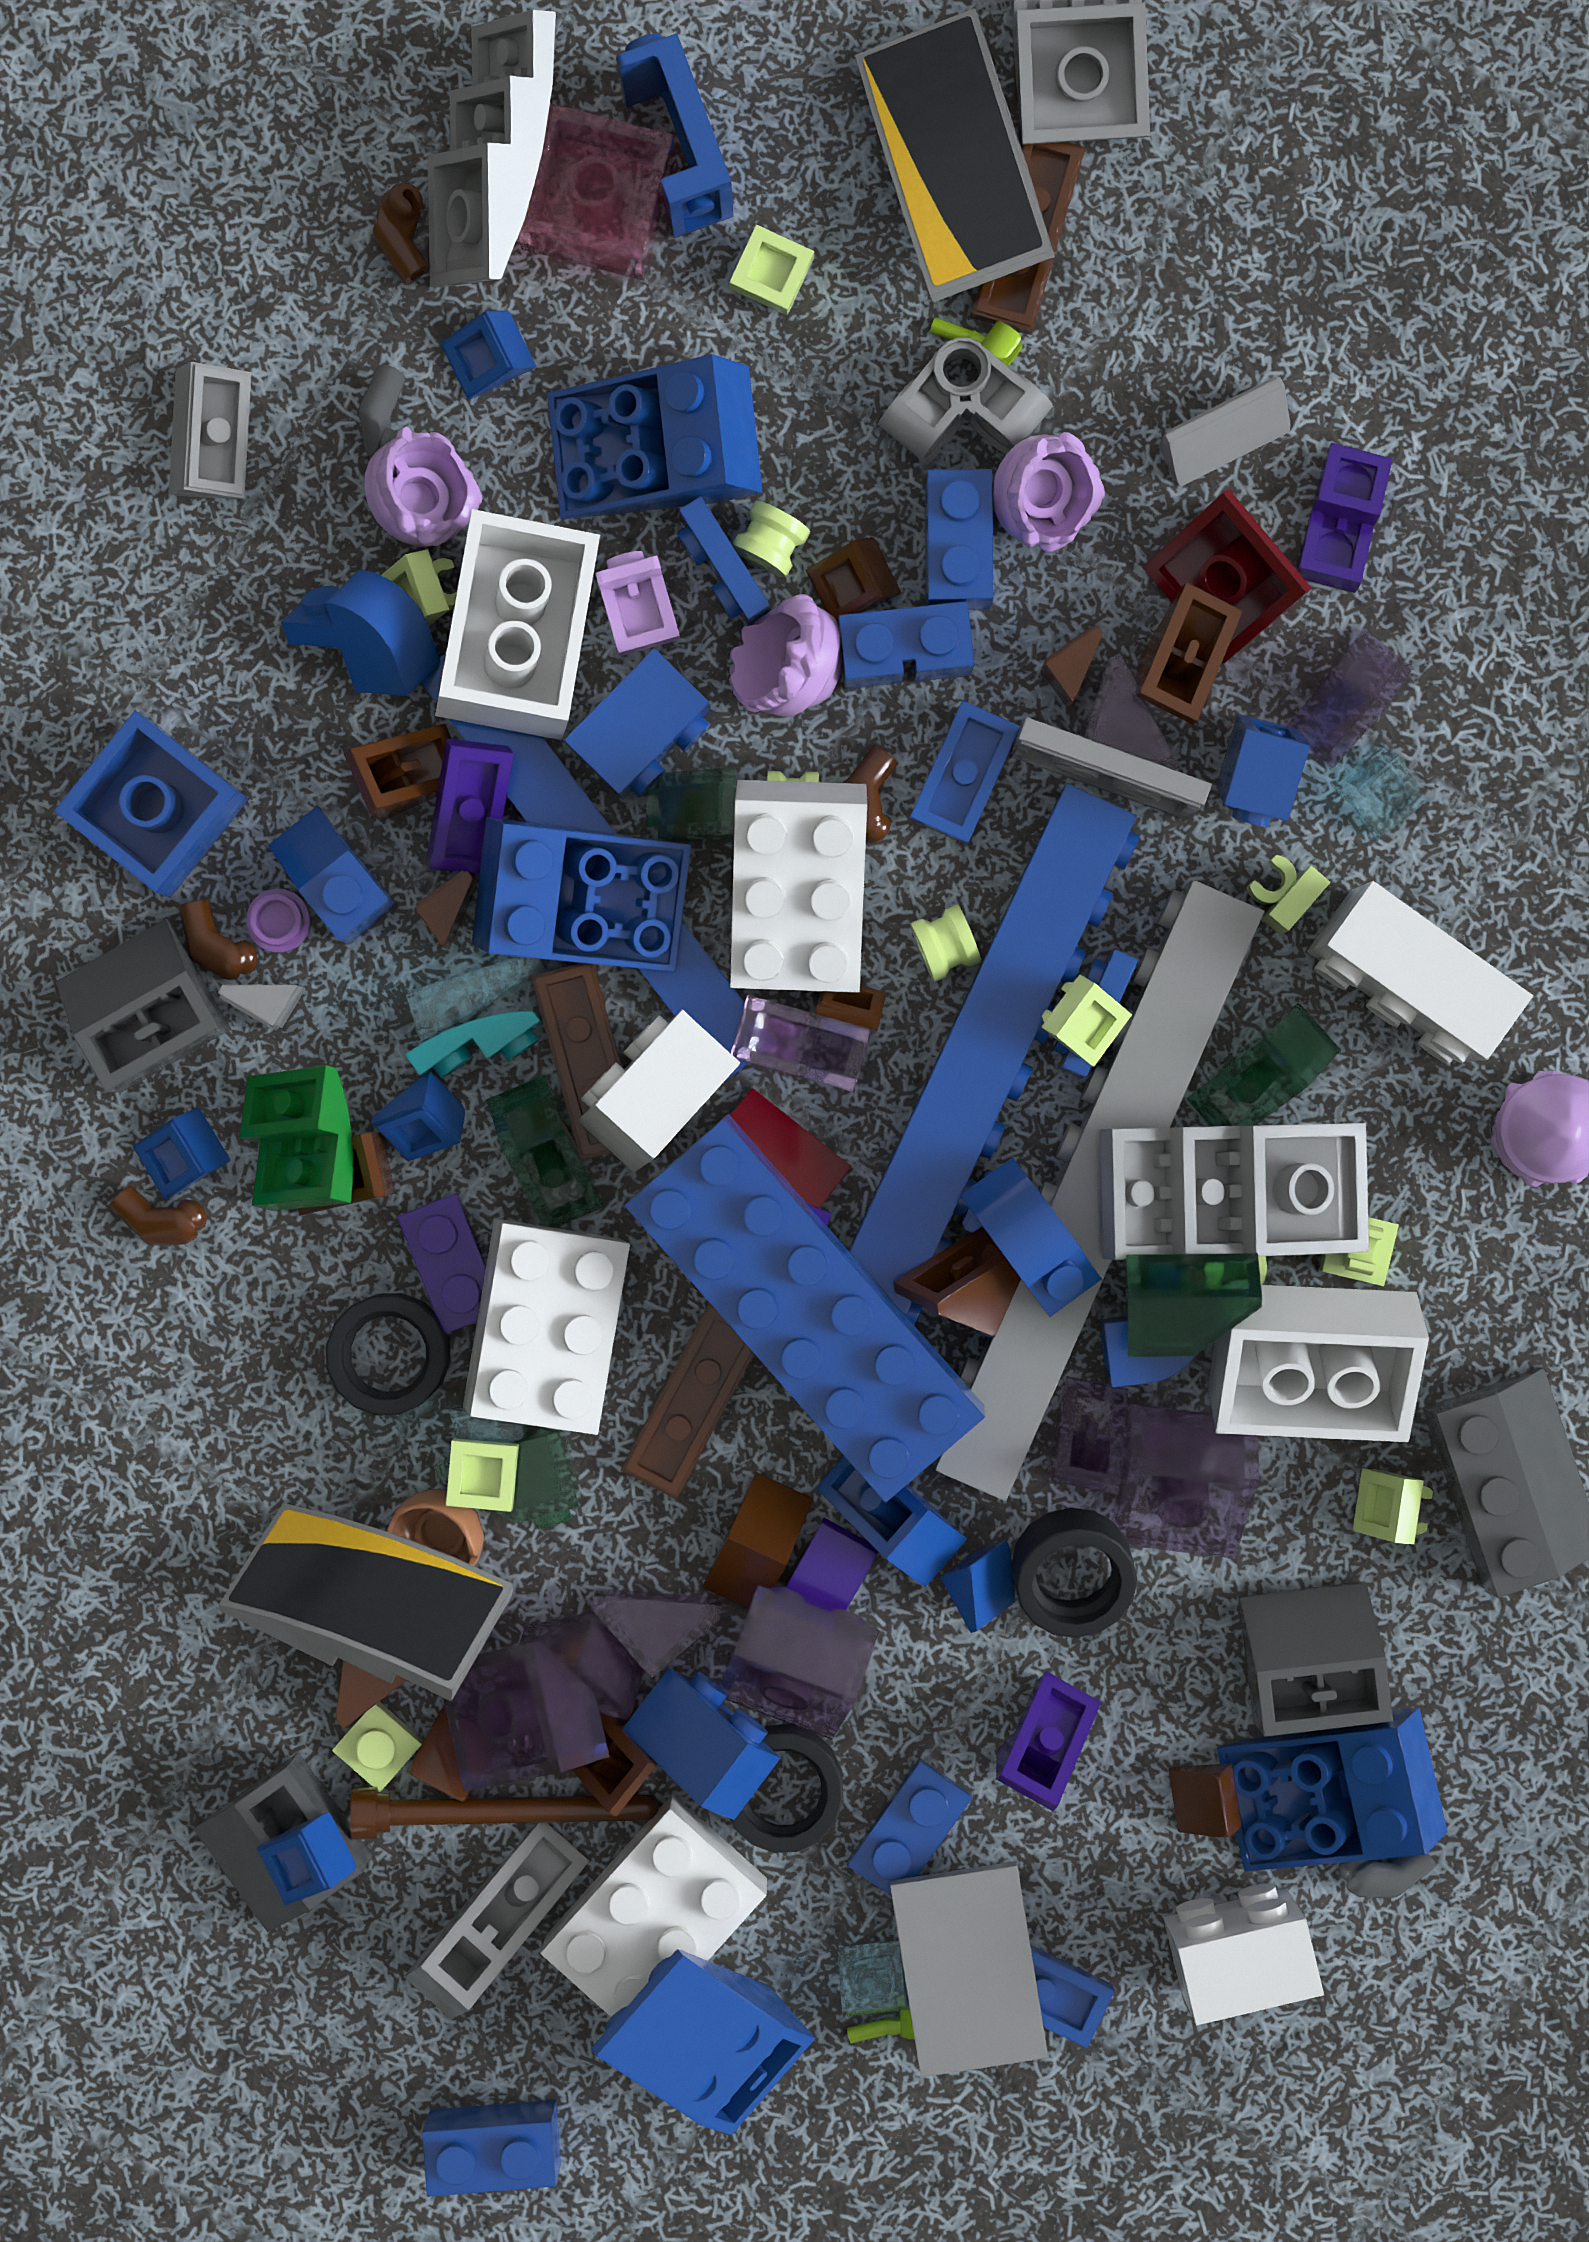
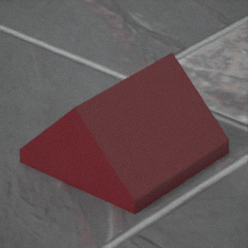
[1142,488,1312,665]

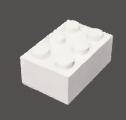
[435,509,600,740]
[730,780,867,992]
[1307,881,1533,1065]
[463,1218,630,1435]
[1208,1283,1429,1442]
[540,1794,767,2017]

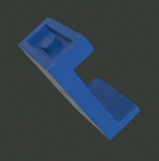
[616,33,734,239]

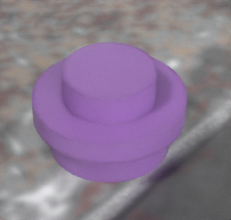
[246,889,311,953]

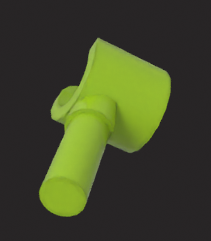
[930,318,1023,366]
[847,1995,915,2043]

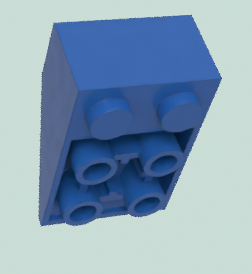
[547,354,763,520]
[471,817,691,972]
[1217,1707,1448,1872]
[591,1949,816,2135]

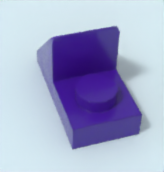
[996,1671,1101,1811]

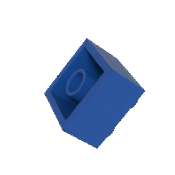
[54,710,249,898]

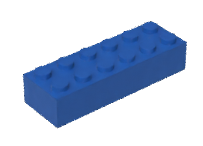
[624,1114,985,1503]

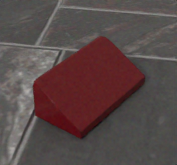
[730,1088,852,1208]

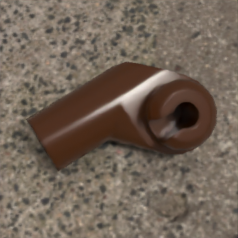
[373,182,430,285]
[845,744,899,844]
[178,899,257,980]
[109,1185,207,1246]

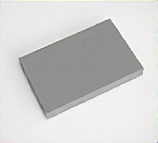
[1010,717,1212,819]
[890,1861,1048,2078]

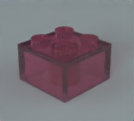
[518,103,676,281]

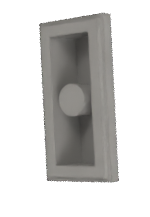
[169,362,251,499]
[1158,376,1290,486]

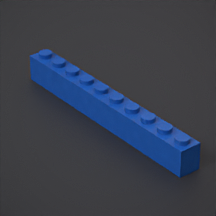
[849,783,1140,1325]

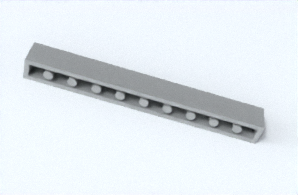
[933,880,1264,1501]

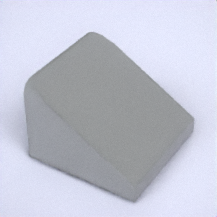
[218,985,306,1029]

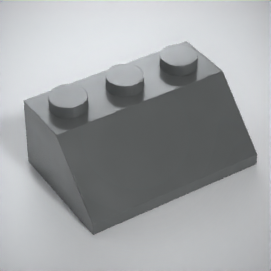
[1422,1367,1589,1598]

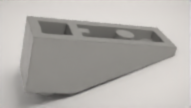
[404,1823,589,2019]

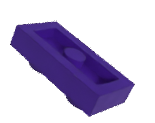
[426,738,514,874]
[397,1193,486,1334]

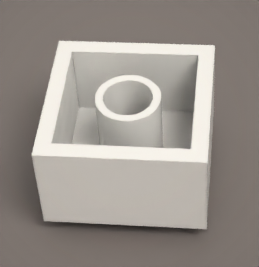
[578,1010,740,1172]
[1163,1883,1324,2026]

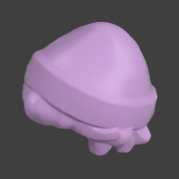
[364,426,482,547]
[992,432,1105,553]
[729,594,843,717]
[1490,1071,1589,1187]

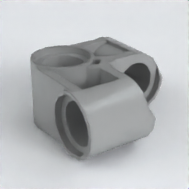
[878,337,1053,465]

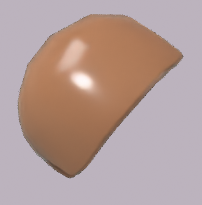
[386,1488,484,1566]

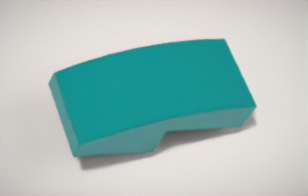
[405,1011,543,1079]

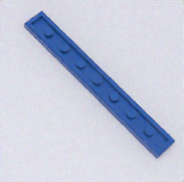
[421,653,775,1081]

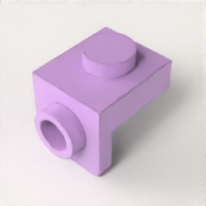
[595,551,680,657]

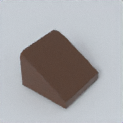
[806,537,901,622]
[1041,625,1103,709]
[415,870,478,949]
[814,985,886,1034]
[408,1708,498,1802]
[1168,1763,1241,1838]

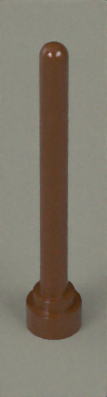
[350,1787,659,1840]

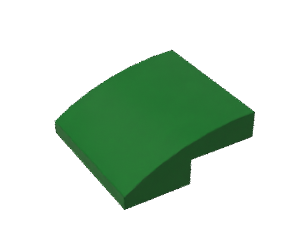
[239,1065,353,1211]

